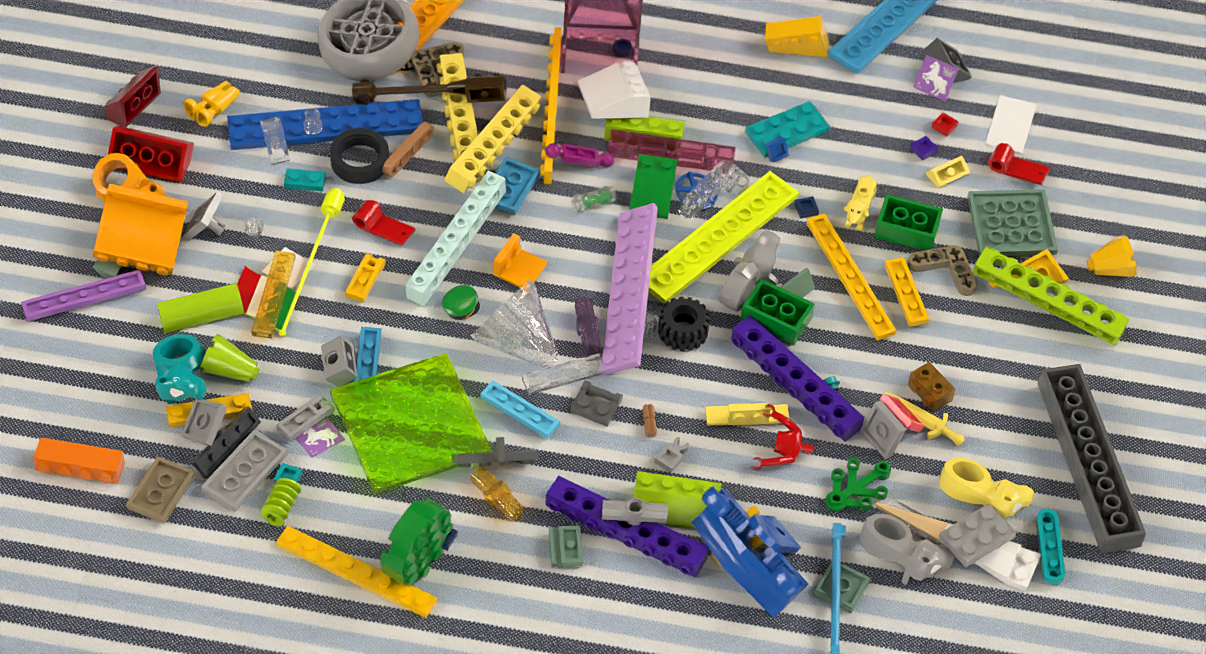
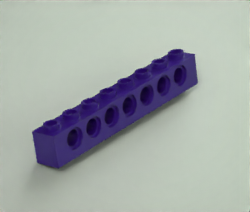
[731,316,865,442]
[545,475,709,578]

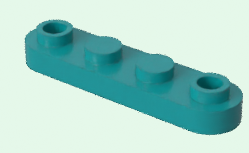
[1036,509,1065,585]

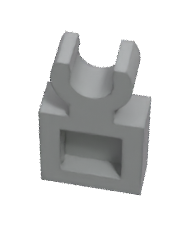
[654,437,689,473]

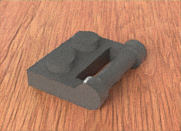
[570,380,623,427]

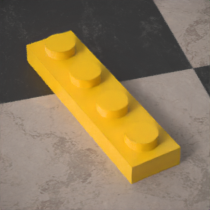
[884,257,929,327]
[166,393,252,428]

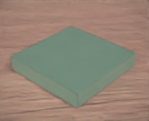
[813,561,871,614]

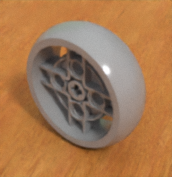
[318,0,419,80]

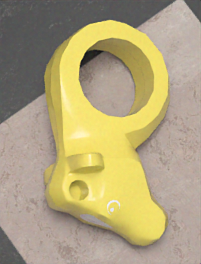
[939,458,1033,520]

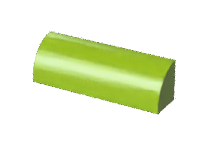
[157,283,244,334]

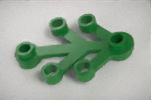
[825,458,891,512]

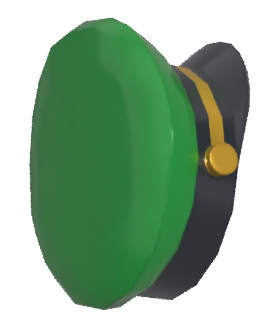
[442,285,480,320]

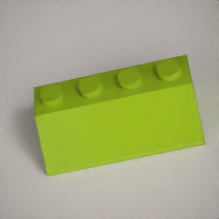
[604,115,686,151]
[633,471,721,530]

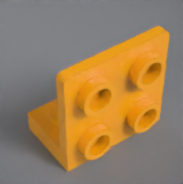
[493,233,547,291]

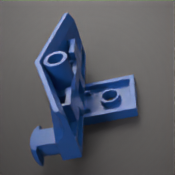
[691,486,809,617]

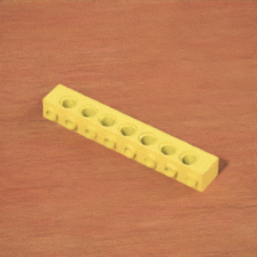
[436,53,484,182]
[444,84,541,193]

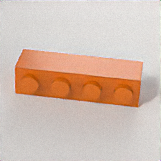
[33,437,125,484]

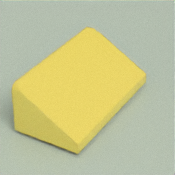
[926,156,970,188]

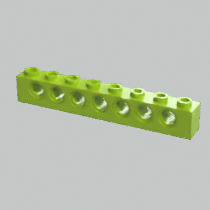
[973,247,1129,346]

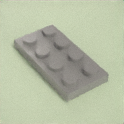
[201,430,288,512]

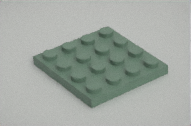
[967,189,1058,257]

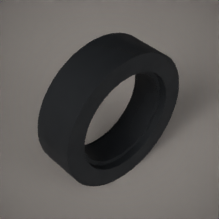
[330,128,389,184]

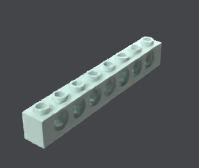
[405,171,506,306]

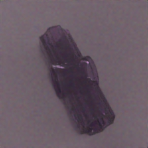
[574,297,601,356]

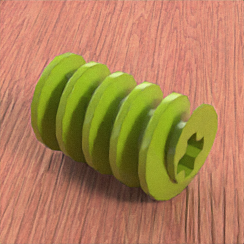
[261,478,302,527]

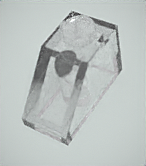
[260,116,290,165]

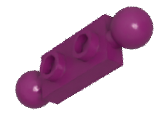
[545,143,614,168]

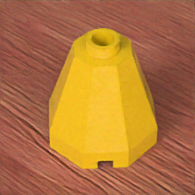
[1087,235,1137,277]

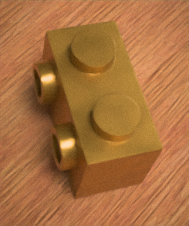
[908,361,956,412]

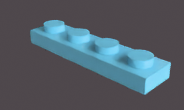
[480,381,560,440]

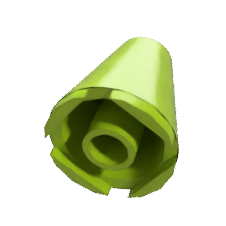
[199,334,260,382]

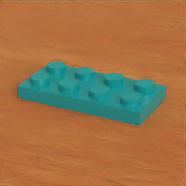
[745,101,830,158]

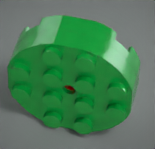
[380,497,453,586]

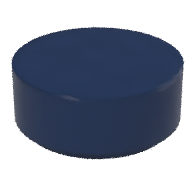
[613,39,632,57]

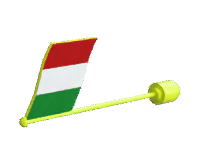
[237,188,345,336]

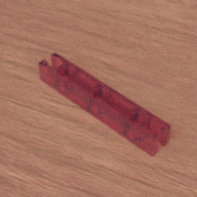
[608,129,736,174]

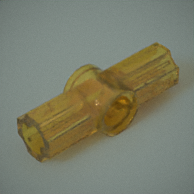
[470,467,525,522]

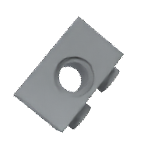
[321,336,358,387]

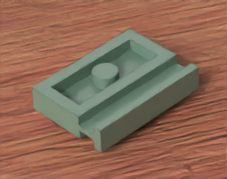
[549,525,583,568]

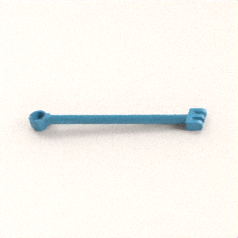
[830,523,846,654]

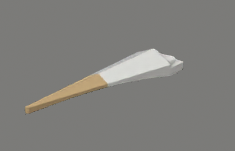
[875,502,1041,592]

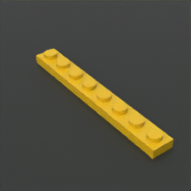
[806,213,896,341]
[276,526,437,618]

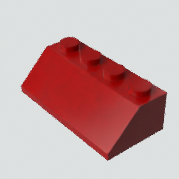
[108,126,194,182]

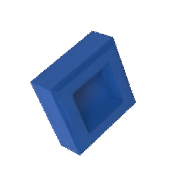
[766,137,789,162]

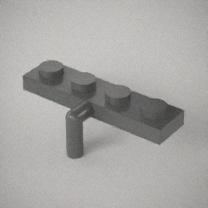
[452,437,539,468]

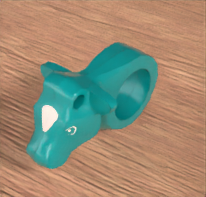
[152,334,207,404]

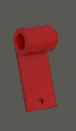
[988,143,1050,185]
[352,200,415,246]

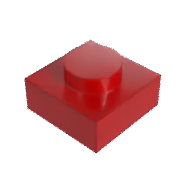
[931,112,959,137]

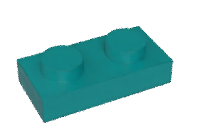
[284,168,326,192]

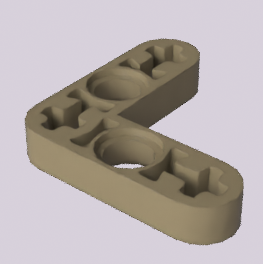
[411,42,464,97]
[907,246,976,296]

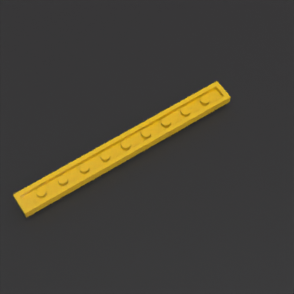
[540,27,562,184]

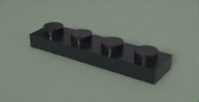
[192,406,261,479]

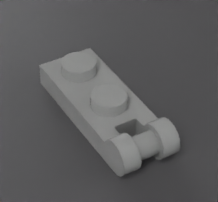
[277,395,335,442]

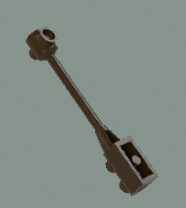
[352,73,507,105]

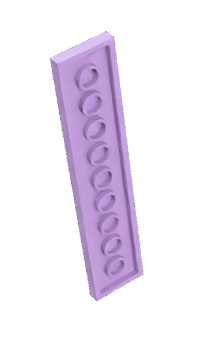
[601,203,658,375]

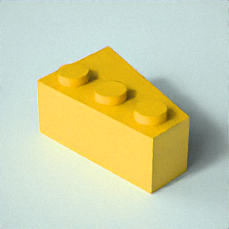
[765,16,829,57]

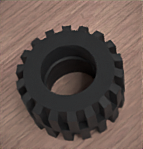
[658,296,710,352]

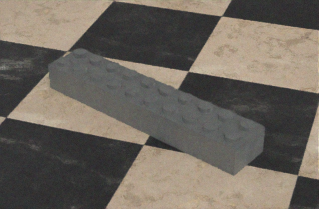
[1037,364,1146,554]

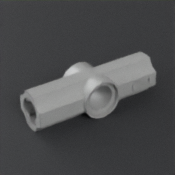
[602,497,668,525]

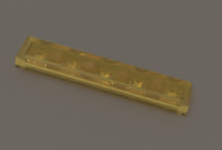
[251,251,296,339]

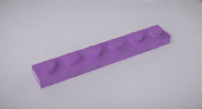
[21,270,146,322]

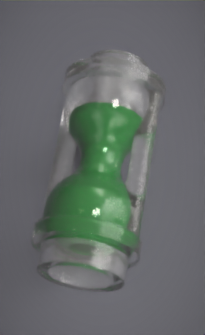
[571,186,616,214]

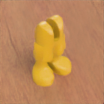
[183,81,240,127]

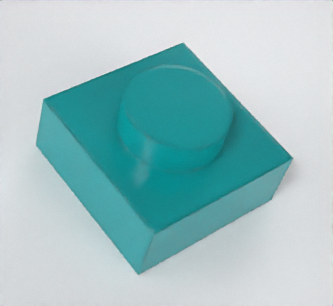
[274,463,302,484]

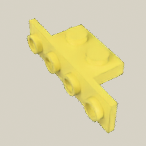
[705,403,789,426]

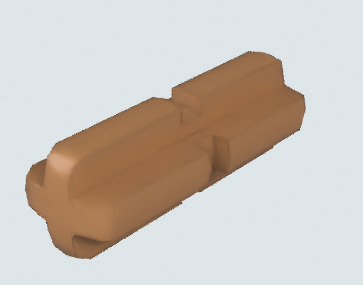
[643,404,657,437]

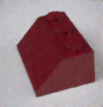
[105,66,161,127]

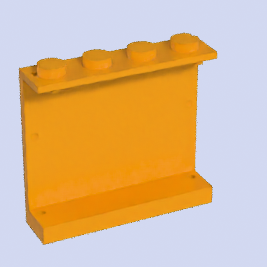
[92,183,188,275]

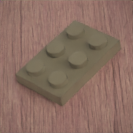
[126,456,196,524]

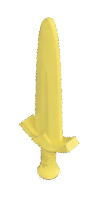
[885,392,964,446]

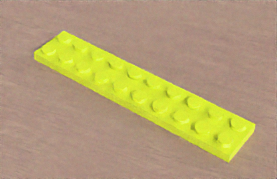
[648,171,799,304]

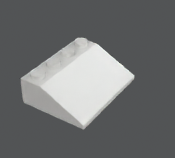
[578,61,650,118]

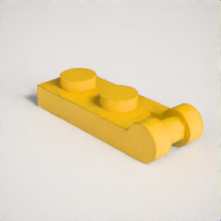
[345,253,386,303]

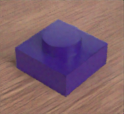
[910,136,938,161]

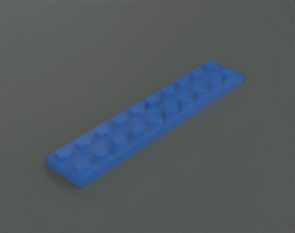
[227,99,423,150]

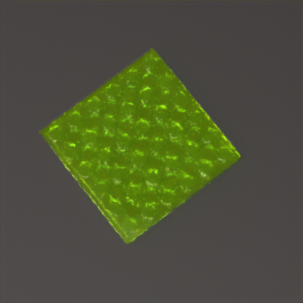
[330,353,493,494]

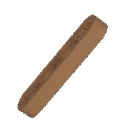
[382,122,434,178]

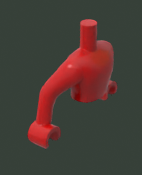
[751,404,814,470]

